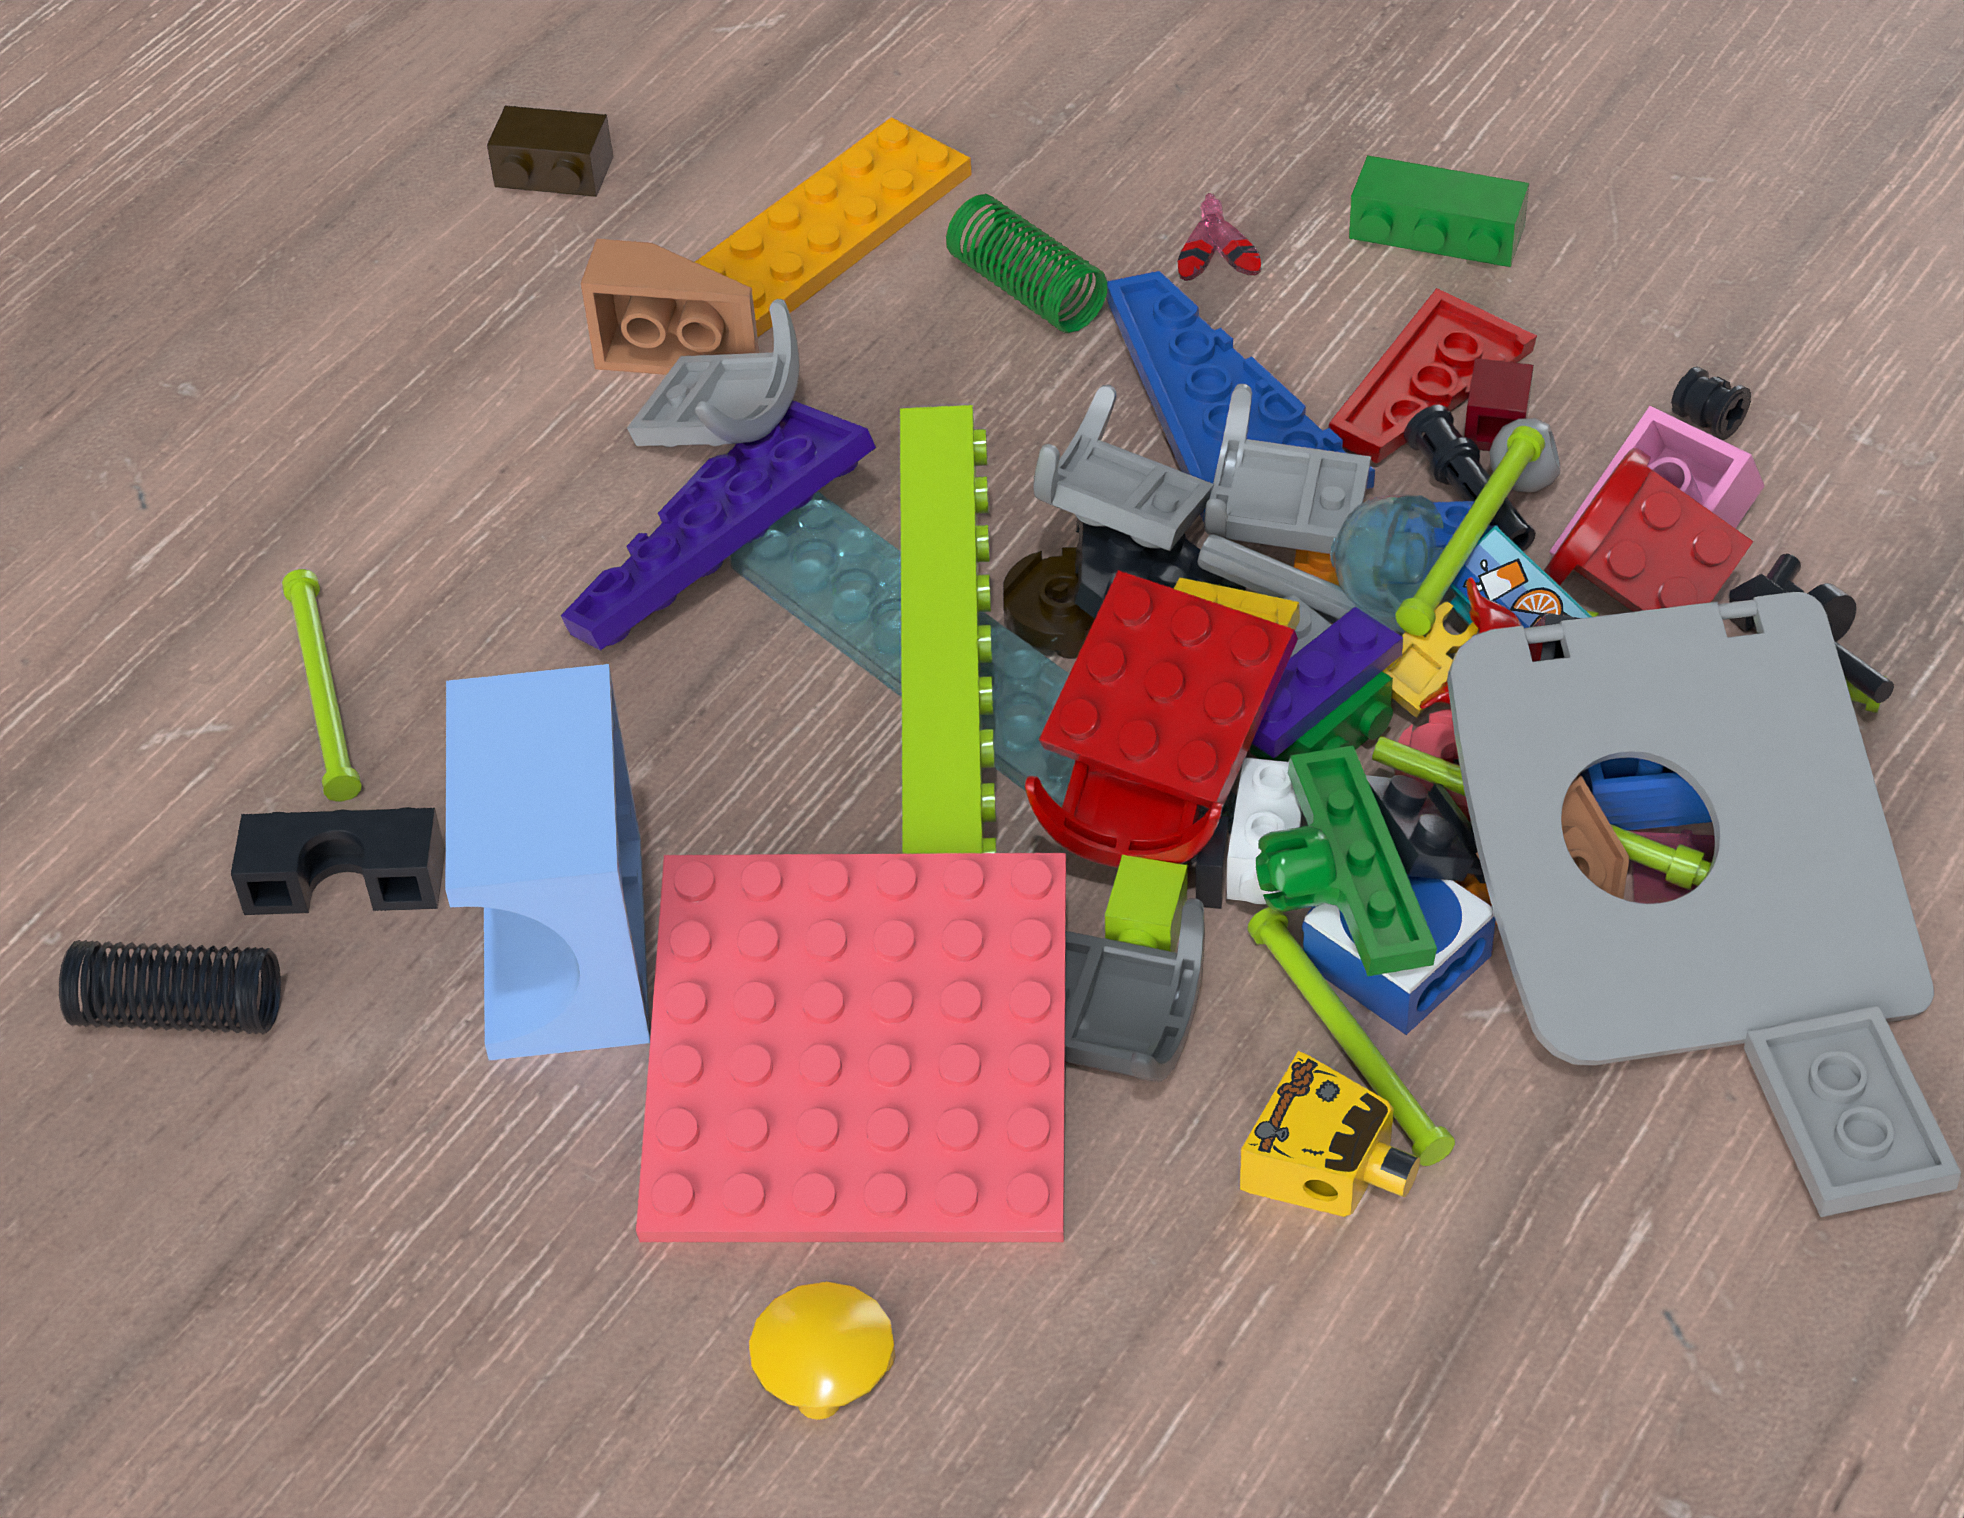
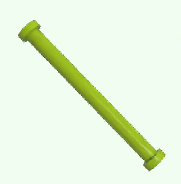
[1395,426,1545,636]
[282,569,362,802]
[1247,907,1455,1166]

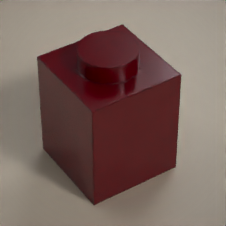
[1464,358,1534,451]

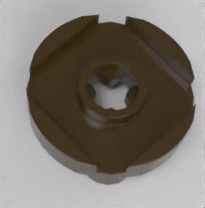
[1003,547,1095,659]

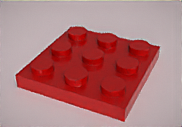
[1039,570,1298,809]

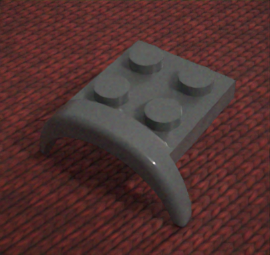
[1065,898,1205,1082]

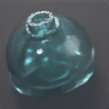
[1330,494,1444,619]

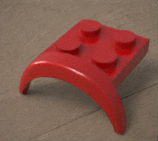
[1543,448,1754,612]
[1025,761,1223,868]

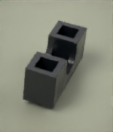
[231,807,445,915]

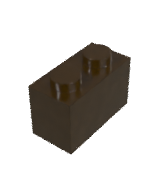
[487,105,613,197]

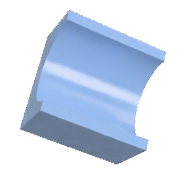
[445,664,650,1060]

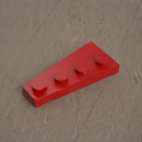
[1328,288,1537,463]

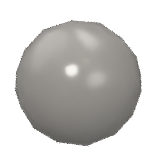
[1489,418,1561,492]

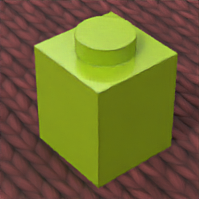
[1105,855,1187,952]

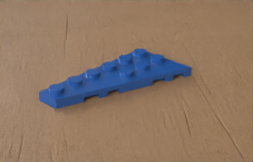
[1106,271,1375,522]

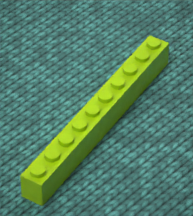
[900,405,997,854]

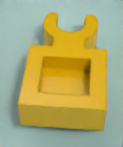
[1383,601,1478,718]

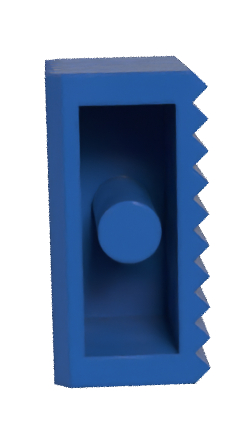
[1579,758,1712,830]

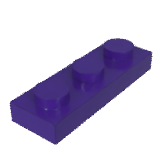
[1252,606,1403,758]

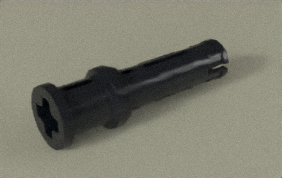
[1404,405,1536,551]

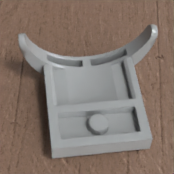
[627,299,800,447]
[1204,384,1371,557]
[1033,385,1214,551]

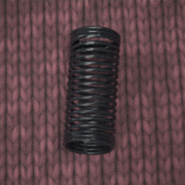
[59,940,281,1035]

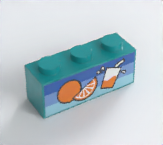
[1449,526,1592,628]

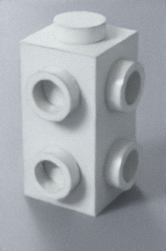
[1226,758,1308,905]

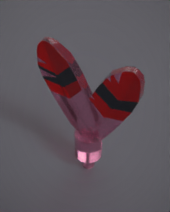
[1177,193,1262,281]

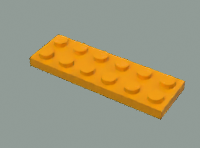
[695,117,972,337]

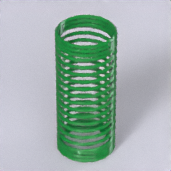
[946,194,1107,333]

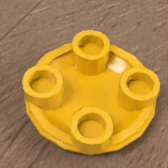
[749,1281,896,1420]

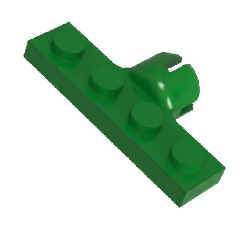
[1256,746,1437,976]

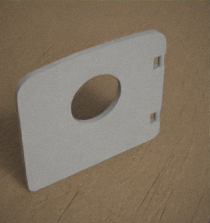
[1447,592,1934,1066]

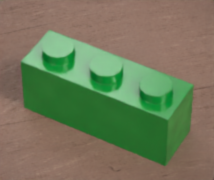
[1349,155,1529,267]

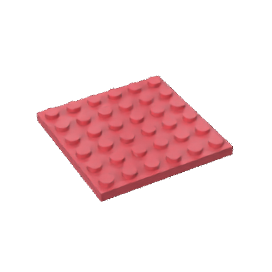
[636,853,1066,1242]

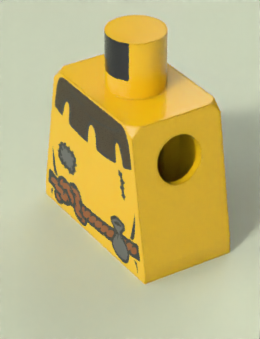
[1240,1051,1420,1217]

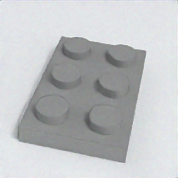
[1744,1006,1961,1217]

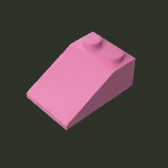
[1549,406,1764,557]

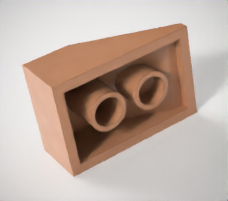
[581,239,759,375]

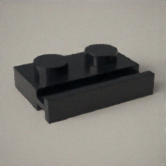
[1366,775,1486,884]

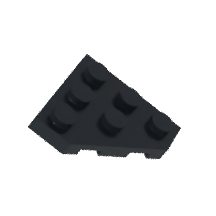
[1074,518,1246,619]

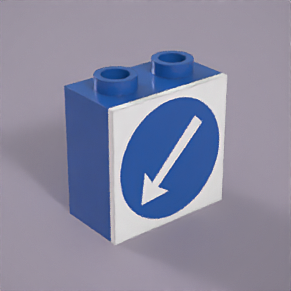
[1302,875,1496,1035]

